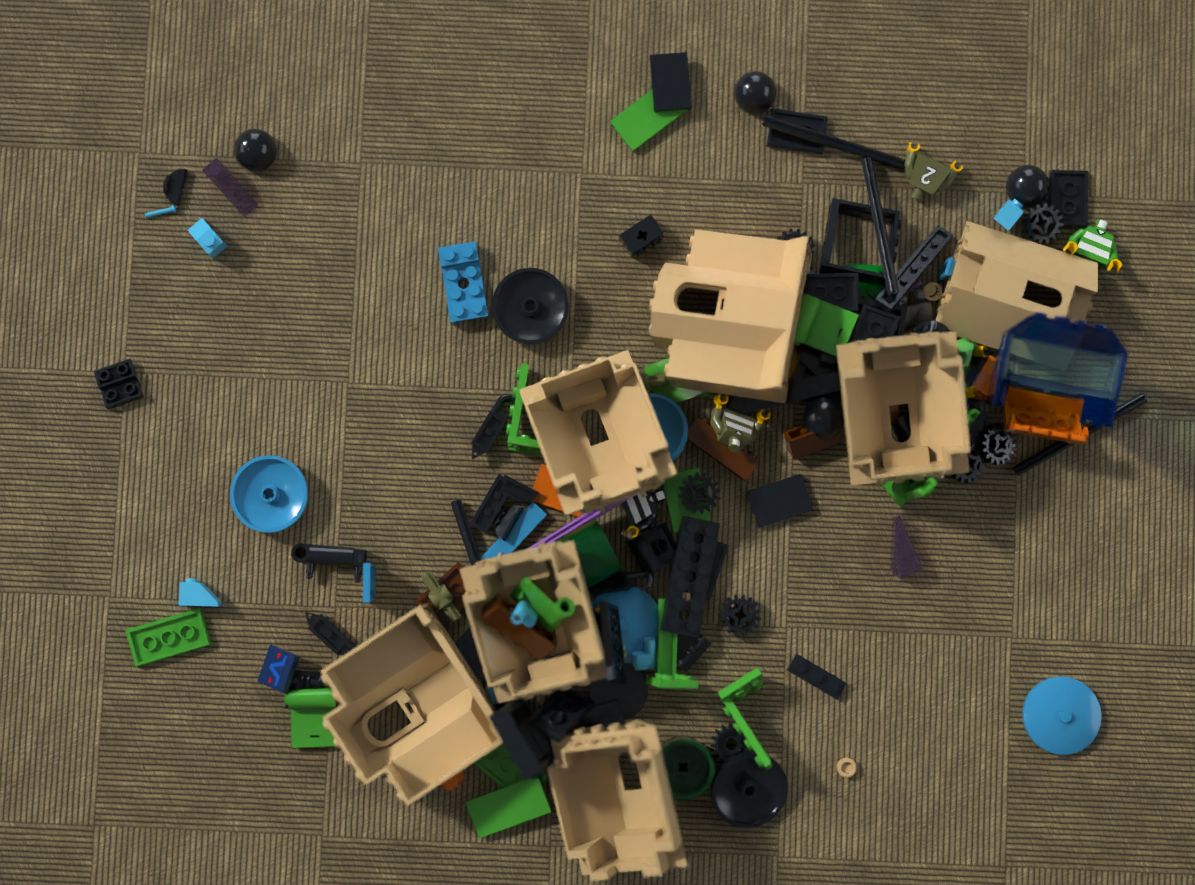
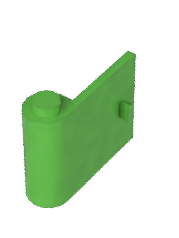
[794,293,859,357]
[644,357,711,404]
[509,577,575,631]
[285,688,338,748]

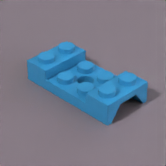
[438,242,489,324]

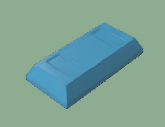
[938,257,956,282]

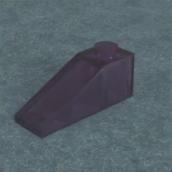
[202,158,258,217]
[890,515,922,578]

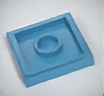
[363,563,376,603]

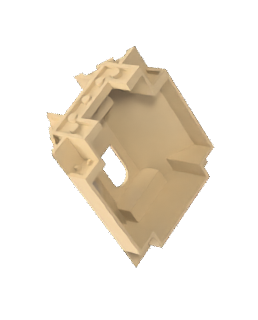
[935,221,1098,371]
[837,332,970,486]
[519,350,677,515]
[459,541,607,703]
[547,719,688,881]

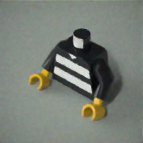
[622,489,667,540]

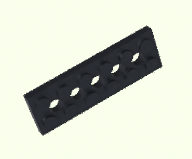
[660,516,720,638]

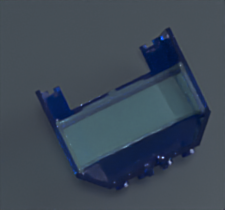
[986,312,1128,428]

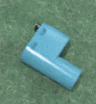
[511,601,538,627]
[632,637,656,672]

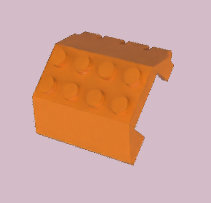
[1002,378,1089,445]

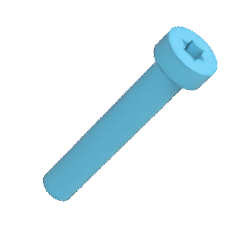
[145,205,177,218]

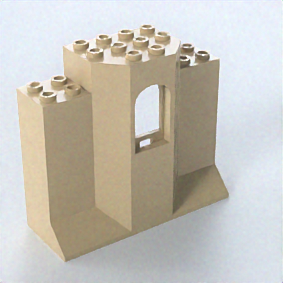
[649,229,812,403]
[321,603,503,806]

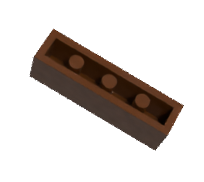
[687,417,760,482]
[482,593,556,660]

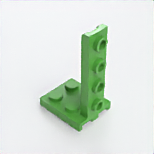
[506,363,543,456]
[881,477,937,507]
[646,598,698,688]
[718,667,772,770]

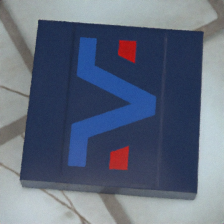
[257,645,300,694]

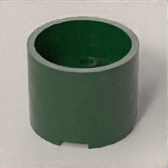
[554,518,623,589]
[660,736,714,800]

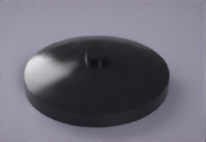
[492,268,569,345]
[710,751,788,828]

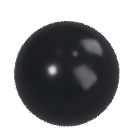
[734,71,776,114]
[234,129,277,172]
[1006,165,1050,208]
[802,396,844,439]

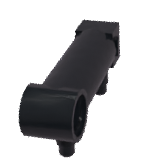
[291,543,367,583]

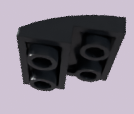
[94,359,144,410]

